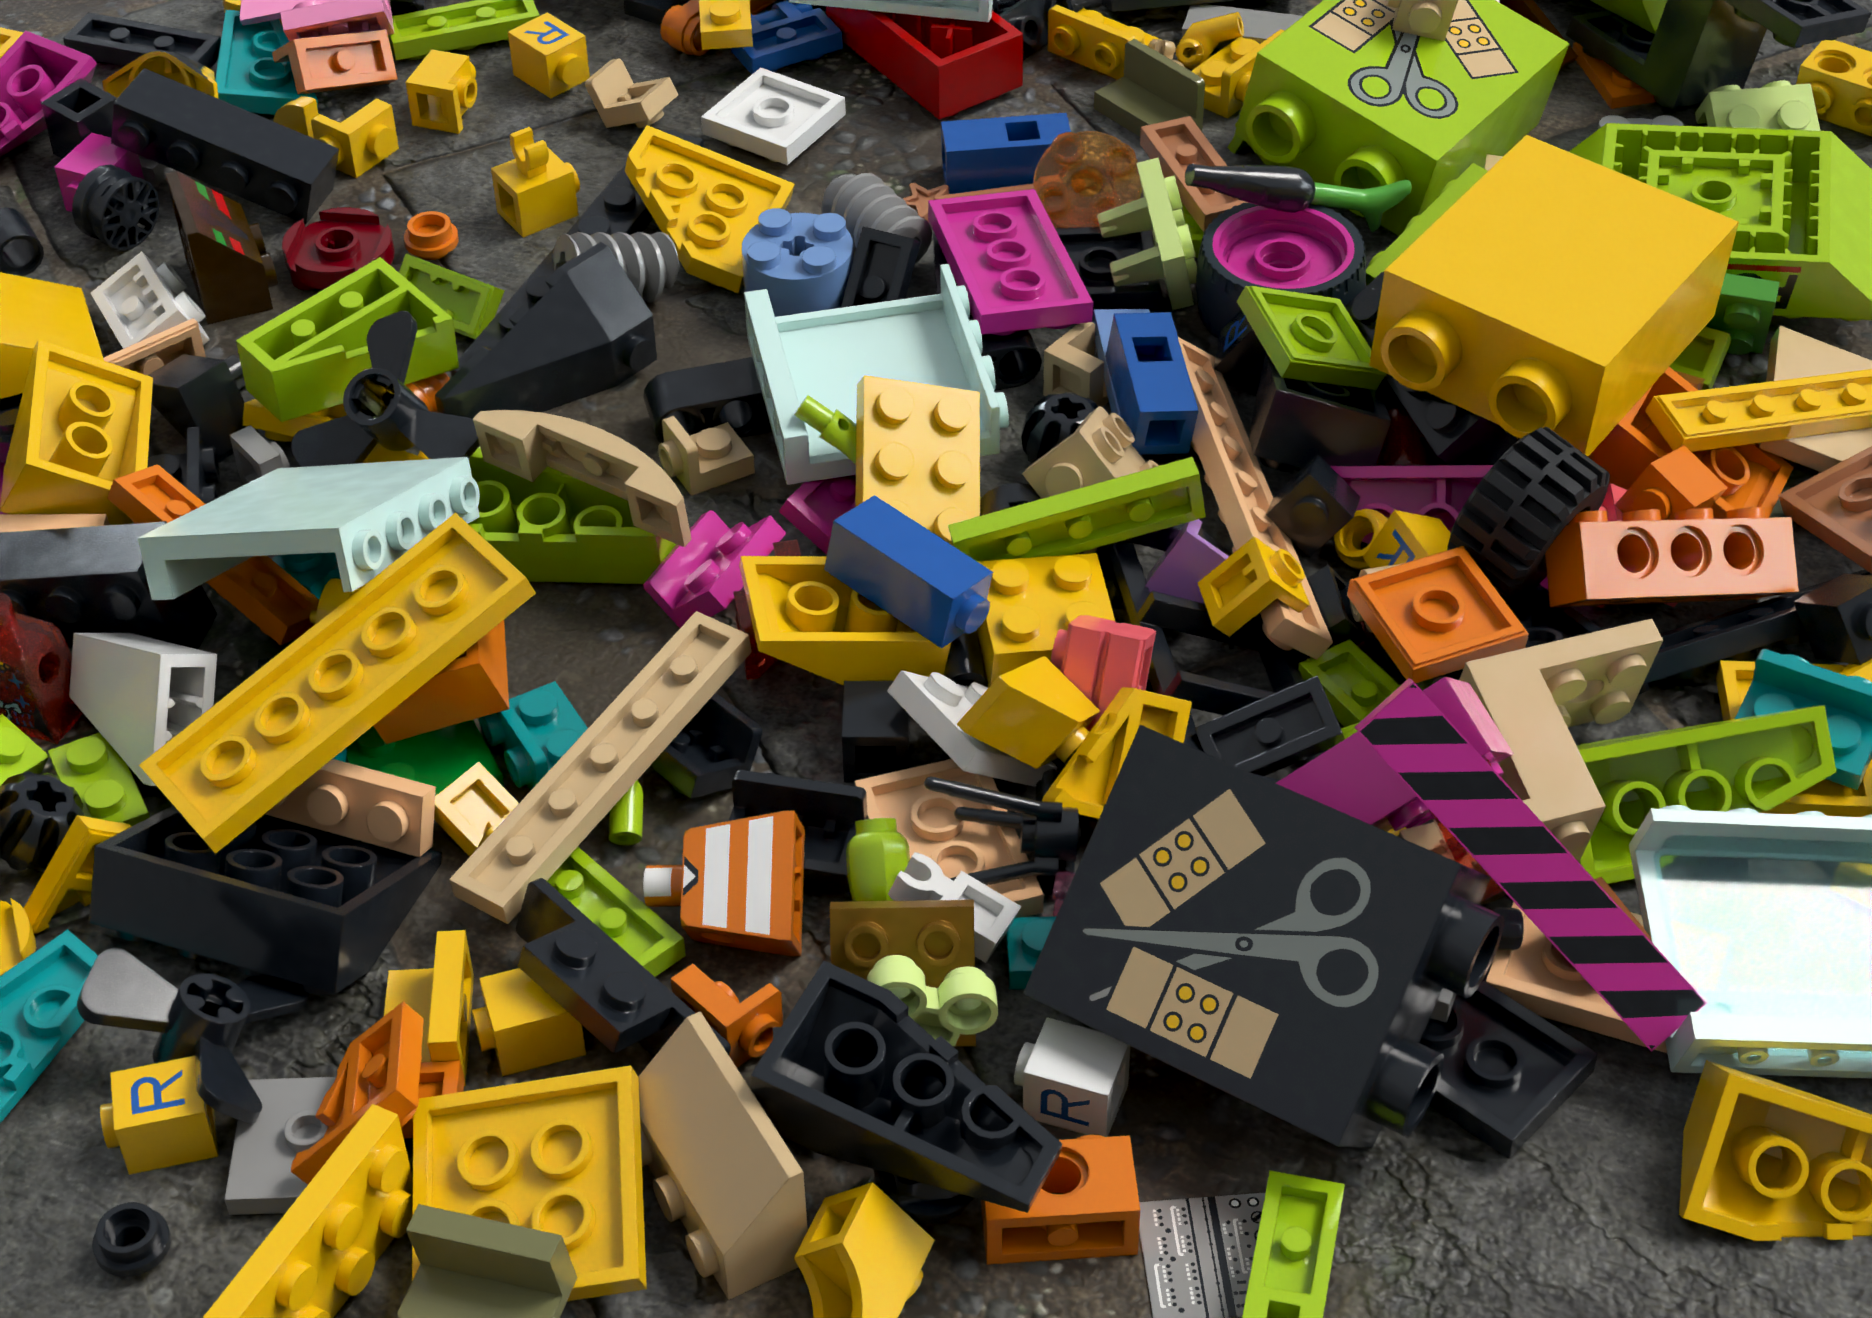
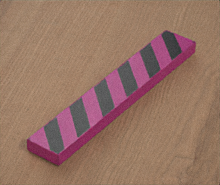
[1354,678,1707,1052]

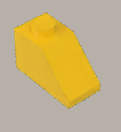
[957,656,1101,769]

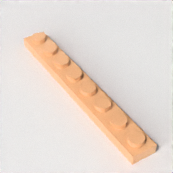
[1178,337,1333,660]

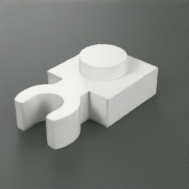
[888,852,1021,963]

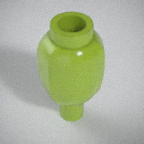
[846,818,910,902]

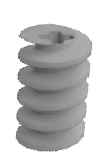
[821,173,932,264]
[553,232,679,303]

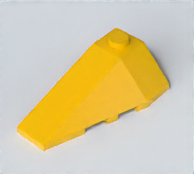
[1679,1060,1872,1241]

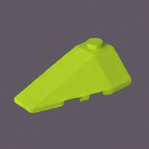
[1576,705,1837,884]

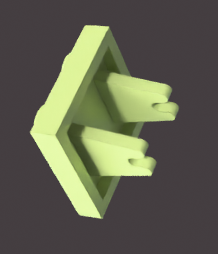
[1097,158,1197,310]

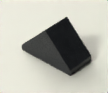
[147,354,259,462]

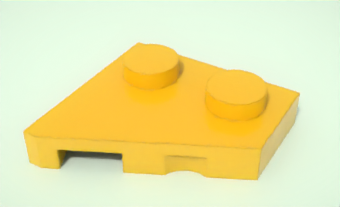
[1042,687,1192,819]

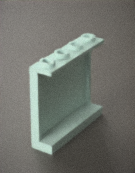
[744,264,1009,485]
[138,457,480,600]

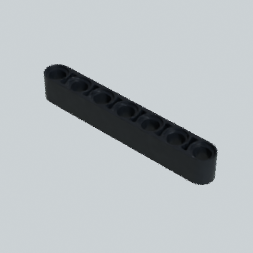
[643,318,1042,443]

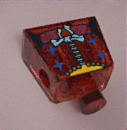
[0,593,83,744]

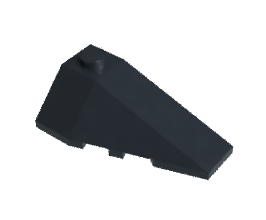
[435,242,657,419]
[751,961,1062,1213]

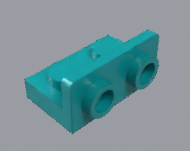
[1735,649,1872,790]
[478,681,588,791]

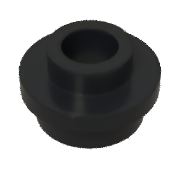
[92,1202,171,1277]

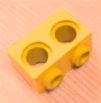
[1796,40,1872,136]

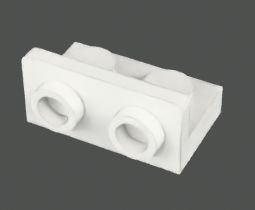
[91,251,210,349]

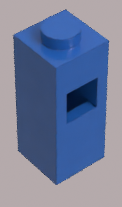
[941,113,1082,194]
[1105,312,1199,455]
[824,495,993,648]

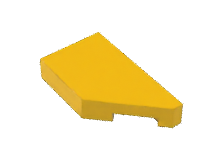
[24,815,132,934]

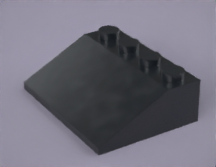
[89,806,442,995]

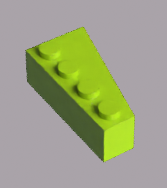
[468,448,677,584]

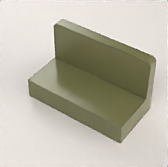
[1094,39,1205,137]
[397,1204,577,1318]

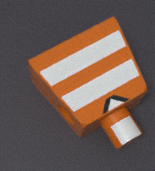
[643,811,805,956]

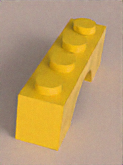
[794,1182,935,1318]

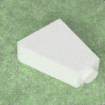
[69,633,217,786]

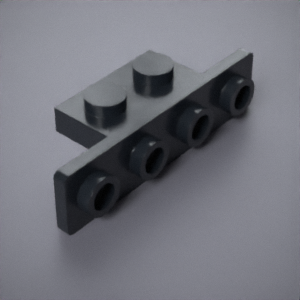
[516,878,731,1057]

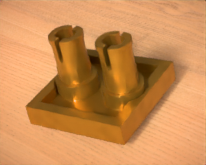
[830,900,976,1046]

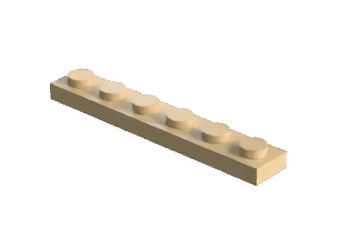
[449,611,752,924]

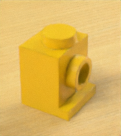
[405,49,477,134]

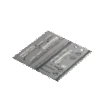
[1139,1193,1265,1318]

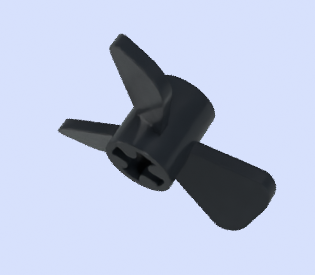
[291,311,480,467]
[77,948,309,1123]

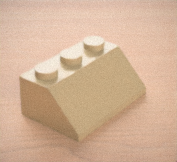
[639,1011,808,1300]

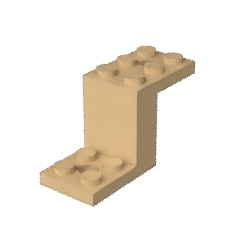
[1398,619,1663,904]

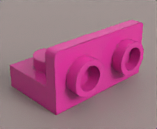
[644,510,786,628]

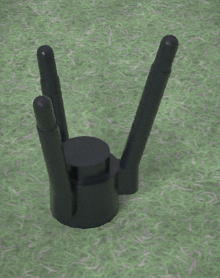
[924,777,1079,885]

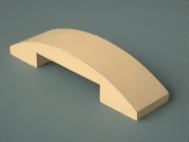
[473,410,692,548]

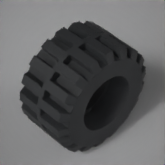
[1448,426,1610,599]

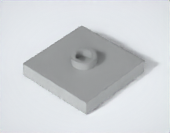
[225,1077,336,1215]

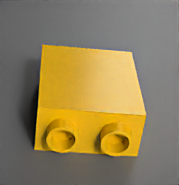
[1369,135,1739,457]

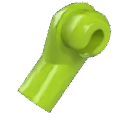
[609,780,644,845]

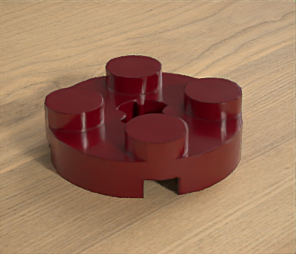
[282,207,395,290]

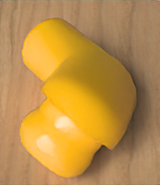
[1176,12,1244,69]

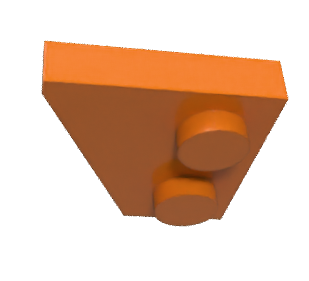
[291,1002,424,1185]

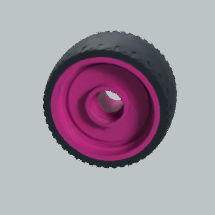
[1196,202,1366,339]

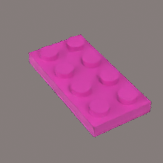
[928,189,1093,336]

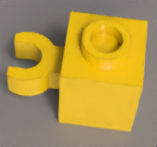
[491,127,580,238]

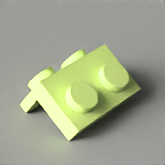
[1695,80,1821,131]

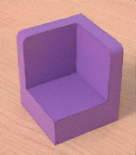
[1145,519,1229,604]

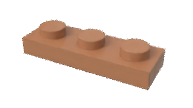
[1140,116,1248,232]

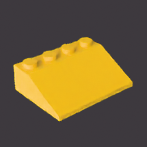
[0,272,104,399]

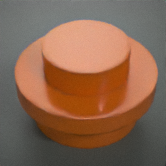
[404,211,459,260]

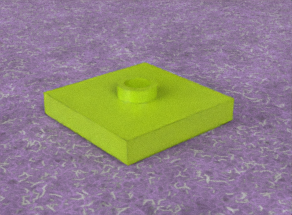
[1237,286,1386,390]

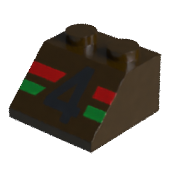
[165,171,278,324]

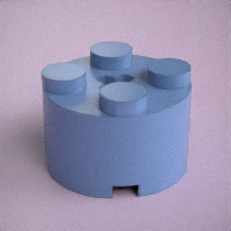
[741,208,854,317]

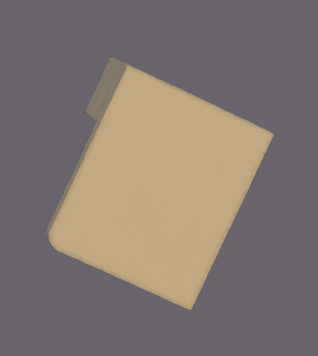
[1043,322,1109,407]

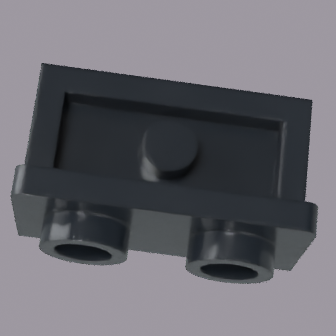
[650,693,762,798]
[729,770,868,893]

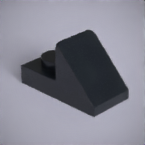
[841,226,921,308]

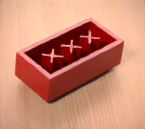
[826,6,1023,120]

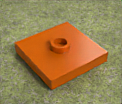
[1347,546,1529,684]

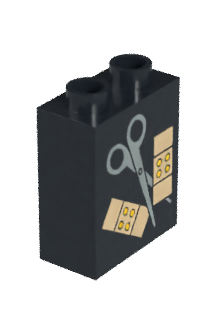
[1023,725,1504,1147]

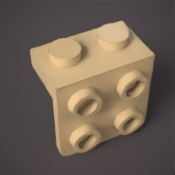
[1022,406,1159,554]

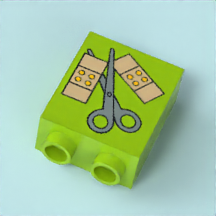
[1234,0,1570,236]

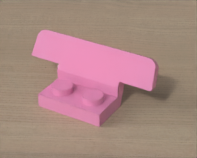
[240,0,394,41]

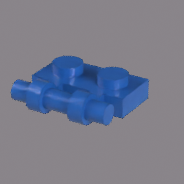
[731,0,843,74]

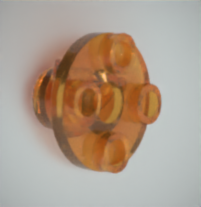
[1033,131,1142,228]

